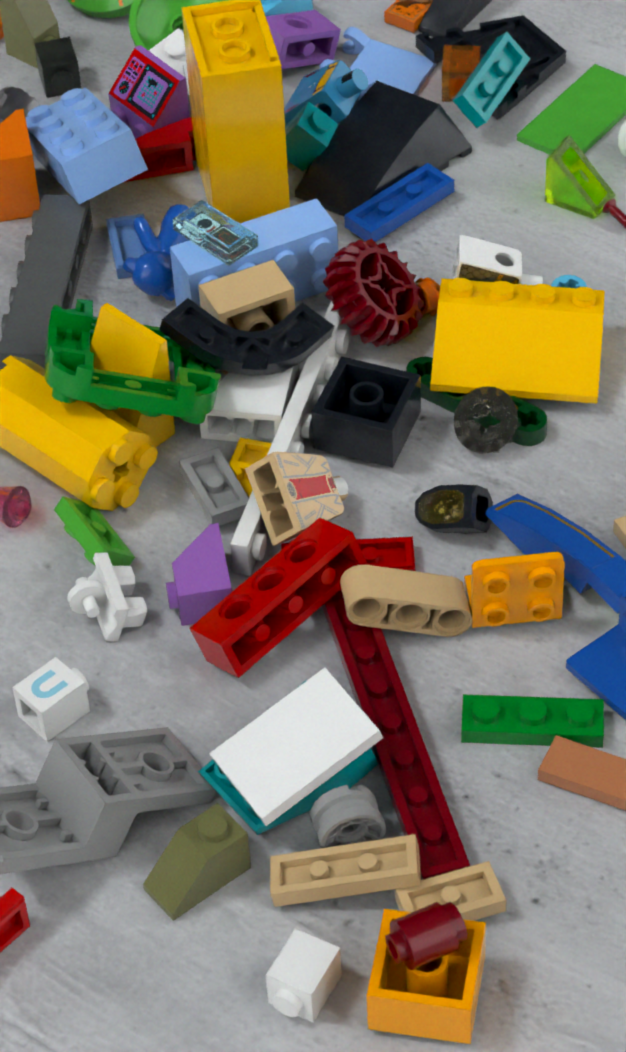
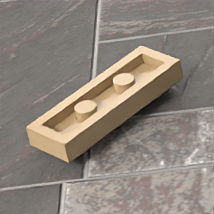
[270,834,421,907]

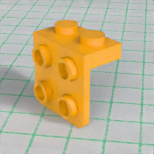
[464,552,565,628]

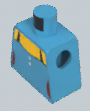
[284,60,368,125]

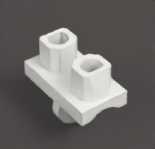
[67,553,147,642]

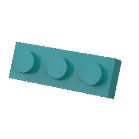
[452,32,530,128]

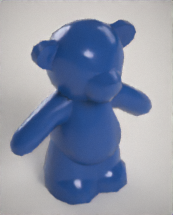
[123,204,200,301]

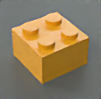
[366,909,486,1044]

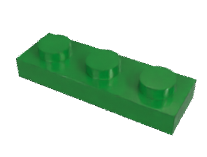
[461,694,604,748]

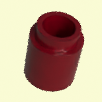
[385,902,467,970]

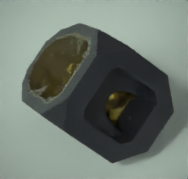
[414,484,493,534]

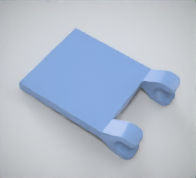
[319,27,436,95]

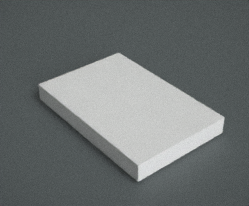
[209,667,383,826]

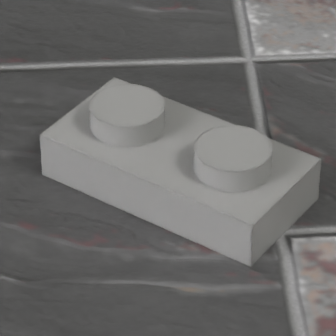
[179,447,249,526]

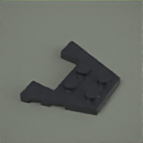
[416,15,566,119]

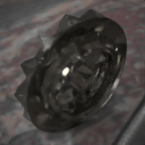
[454,386,520,455]

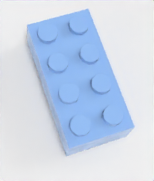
[25,87,148,204]
[170,198,338,307]

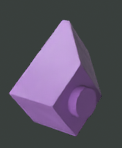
[166,523,232,626]

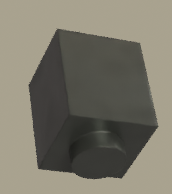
[34,37,82,98]

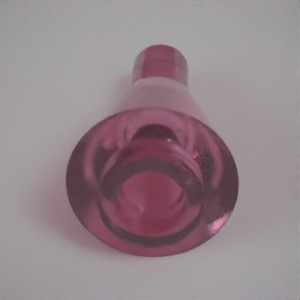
[0,486,32,528]

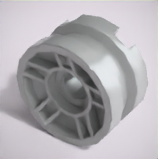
[310,785,386,848]

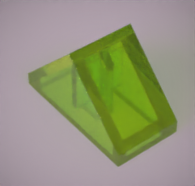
[545,135,616,219]

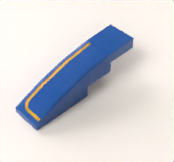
[485,494,626,614]

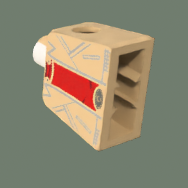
[245,451,348,546]

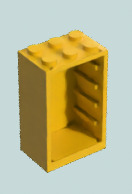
[181,0,290,225]

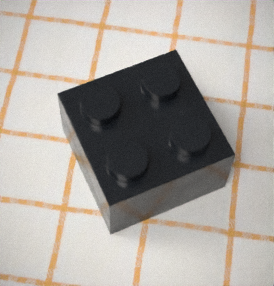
[311,356,421,468]

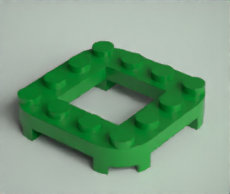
[45,299,221,424]

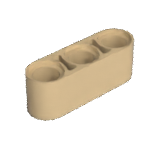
[340,565,473,637]

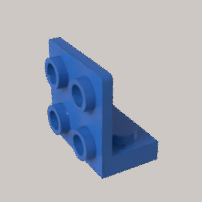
[566,591,626,720]

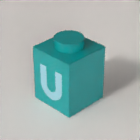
[285,102,338,171]

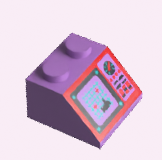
[108,45,190,139]

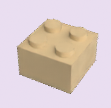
[198,260,295,375]

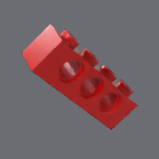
[189,518,368,678]

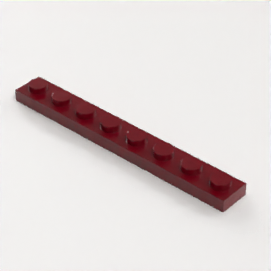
[322,589,470,880]

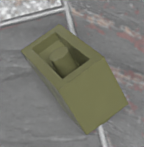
[143,803,251,921]

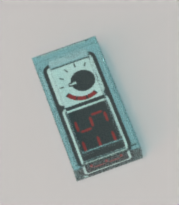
[173,200,259,266]

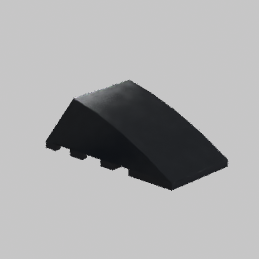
[295,81,472,217]

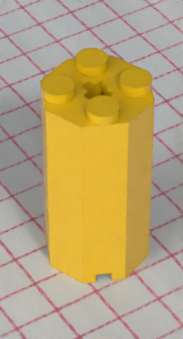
[0,355,158,511]

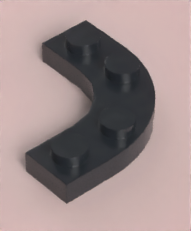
[159,298,335,375]

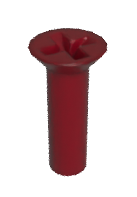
[603,199,626,229]

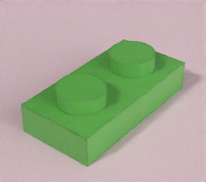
[54,496,135,566]

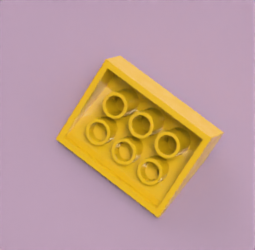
[430,278,605,404]

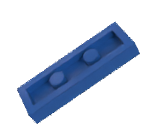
[344,163,454,242]

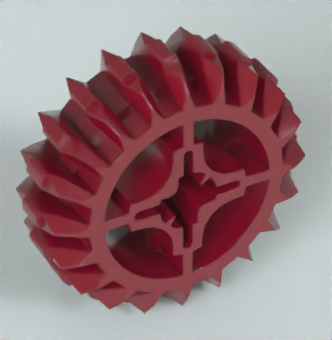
[323,239,425,347]

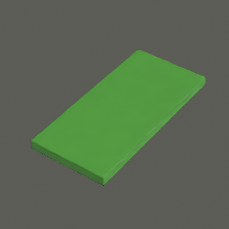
[517,64,626,165]

